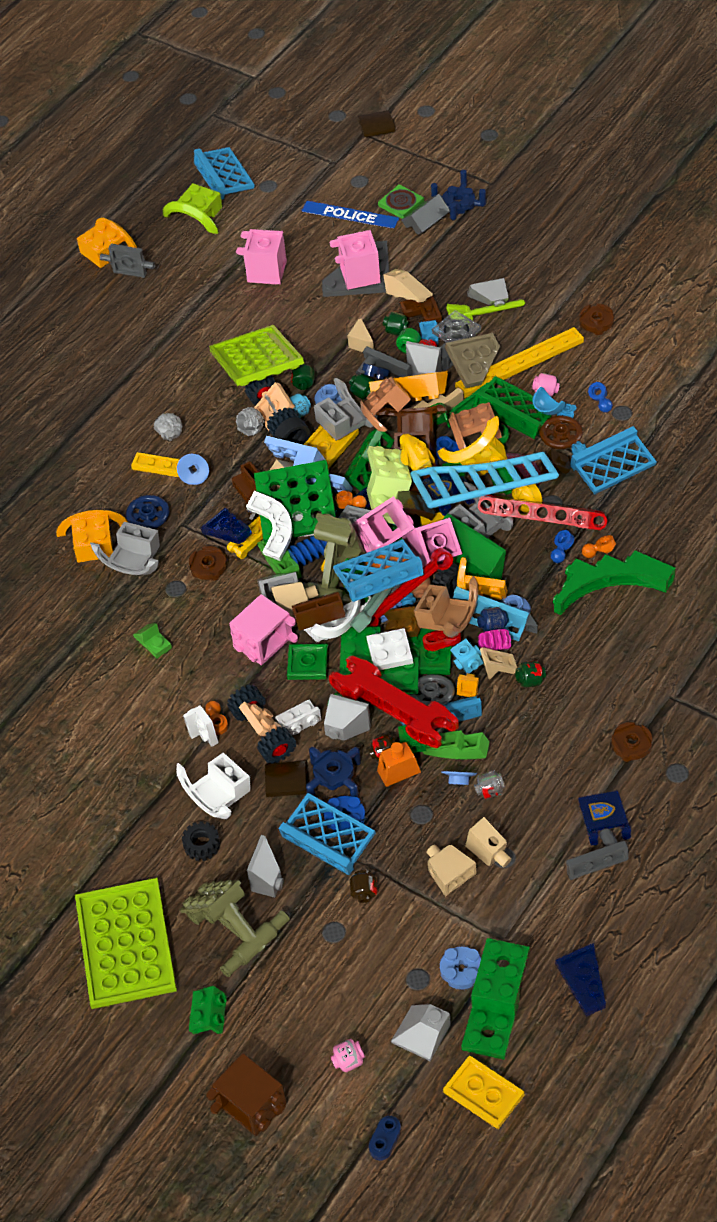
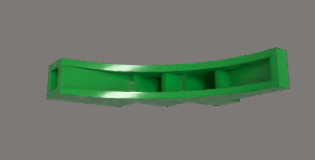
[553,550,676,615]

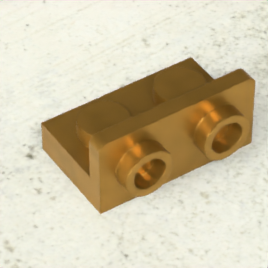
[383,606,421,638]

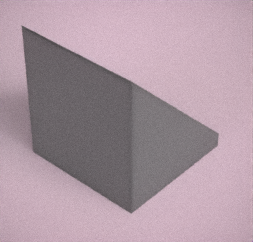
[526,614,538,634]

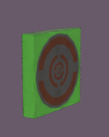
[378,185,424,219]

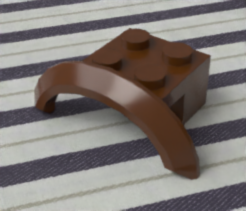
[376,404,447,452]

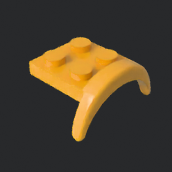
[457,557,508,600]

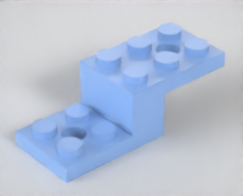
[264,436,353,494]

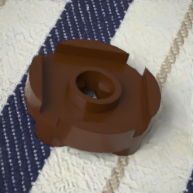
[579,304,614,335]
[189,546,227,581]
[611,722,652,762]

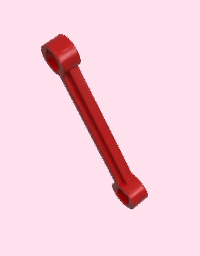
[367,548,453,627]

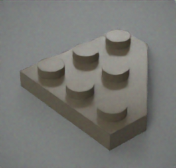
[445,333,500,388]

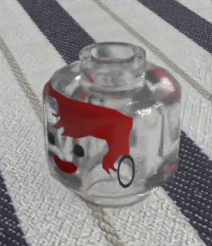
[474,770,506,800]

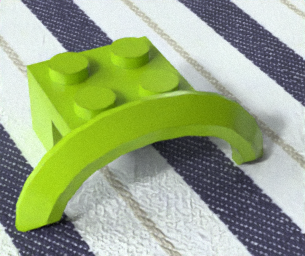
[163,183,222,234]

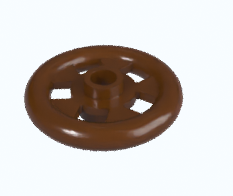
[539,415,583,449]

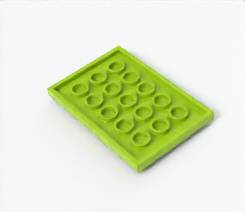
[209,325,304,386]
[75,878,177,1009]

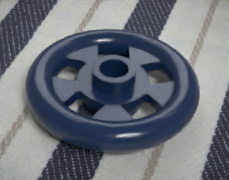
[126,495,169,529]

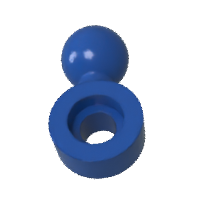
[588,382,613,413]
[550,530,574,563]

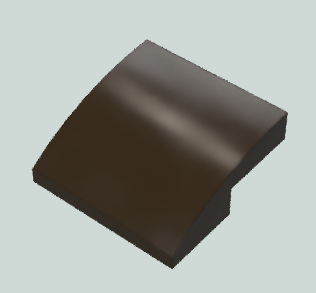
[358,110,395,137]
[396,491,436,521]
[265,761,307,797]

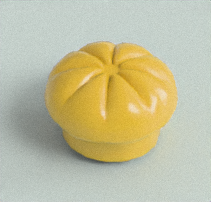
[512,484,542,513]

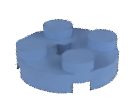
[440,947,481,989]

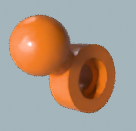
[335,491,367,509]
[582,535,616,558]
[205,701,228,735]

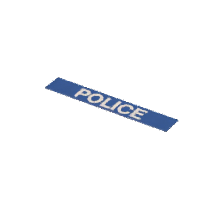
[301,201,399,229]

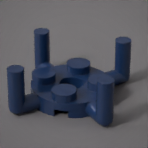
[431,170,486,220]
[306,747,361,798]

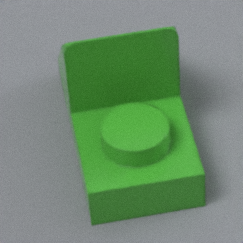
[133,623,172,659]

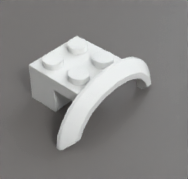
[304,579,361,642]
[177,753,250,819]

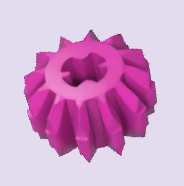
[478,629,511,651]

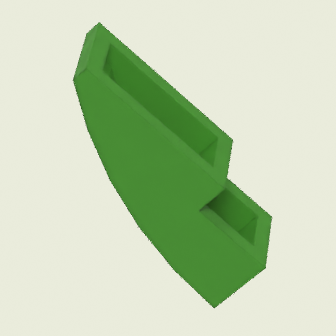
[257,540,302,579]
[423,730,490,759]

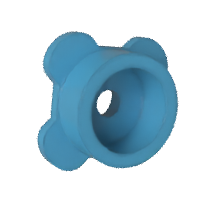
[557,404,577,418]

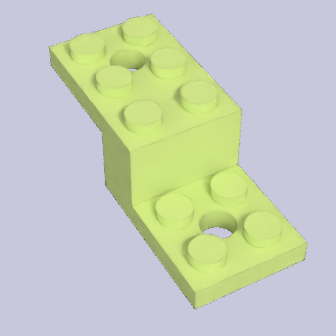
[367,446,412,524]

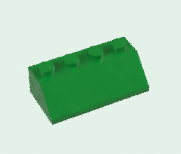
[443,514,506,580]

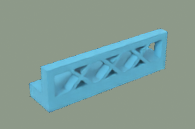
[453,587,529,641]

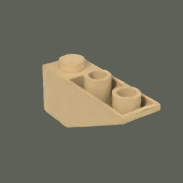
[383,269,433,302]

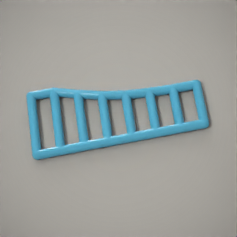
[410,452,559,509]

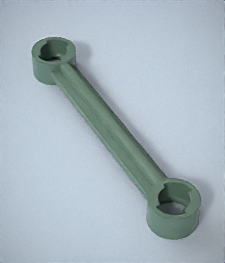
[350,587,393,633]

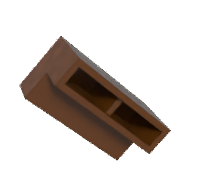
[232,461,273,504]
[292,592,346,631]

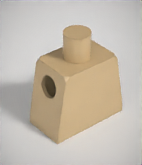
[270,582,318,617]
[465,817,512,868]
[427,845,476,896]

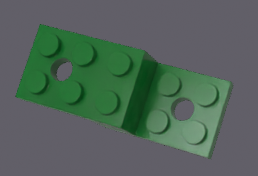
[461,938,530,1060]

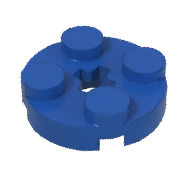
[324,796,365,835]

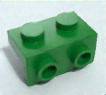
[189,986,227,1034]

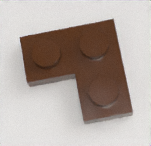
[399,296,442,323]

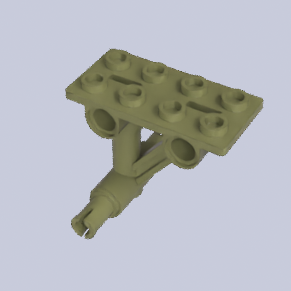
[298,513,365,606]
[179,879,290,977]

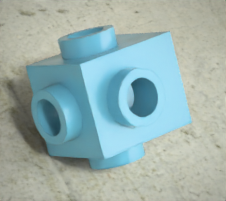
[450,639,483,673]

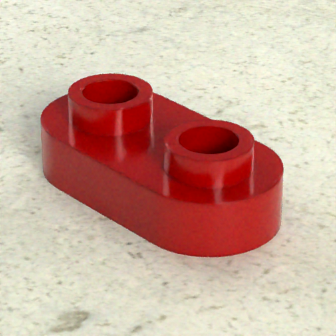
[423,630,461,651]

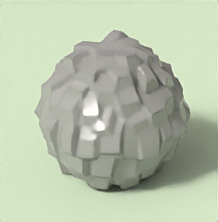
[236,407,265,436]
[154,413,183,441]

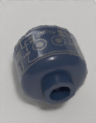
[477,607,507,632]

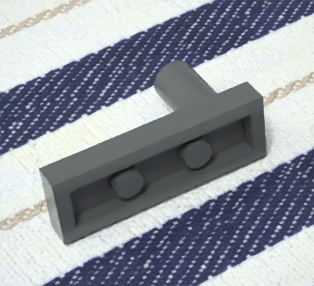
[356,346,413,377]
[566,828,629,880]

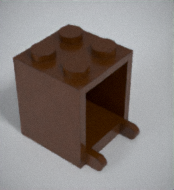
[206,1053,286,1136]

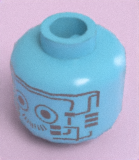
[290,394,311,418]

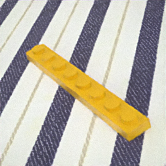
[455,327,584,398]

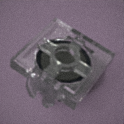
[432,310,481,343]

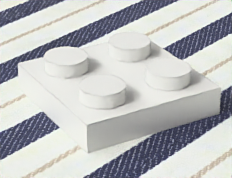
[366,628,413,670]

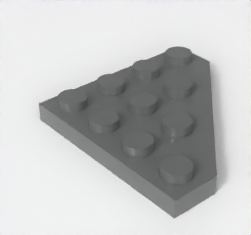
[322,241,389,297]

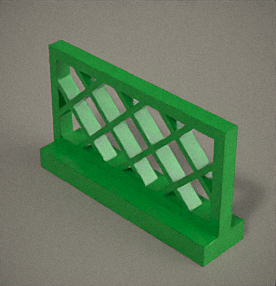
[473,376,552,439]

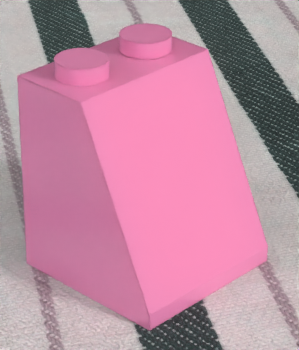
[402,518,462,567]

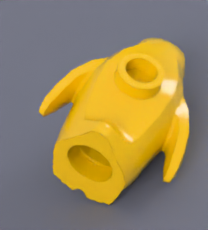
[399,434,435,471]

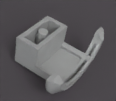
[314,378,378,441]
[447,482,513,538]
[90,522,160,575]

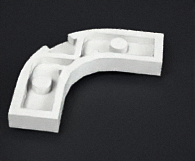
[246,491,292,561]

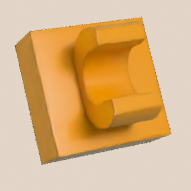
[457,673,479,697]

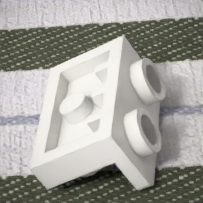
[275,700,321,735]
[183,705,219,747]

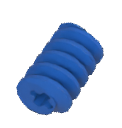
[287,536,327,568]

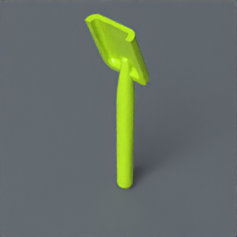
[446,300,525,322]

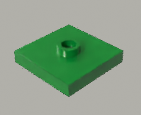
[287,644,328,680]

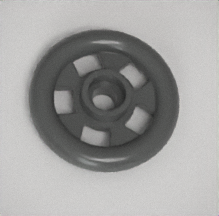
[408,674,455,706]

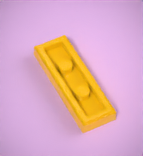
[131,452,180,477]

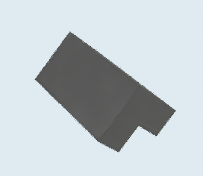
[401,194,450,235]

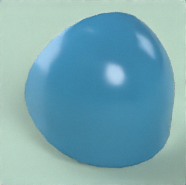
[532,387,566,415]

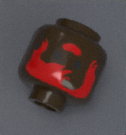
[369,734,397,762]
[350,870,378,903]

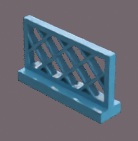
[194,147,254,200]
[570,426,656,495]
[333,539,423,602]
[278,793,376,875]

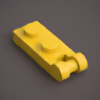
[227,516,263,559]

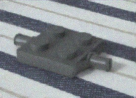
[100,244,155,278]

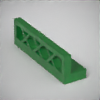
[343,429,394,493]

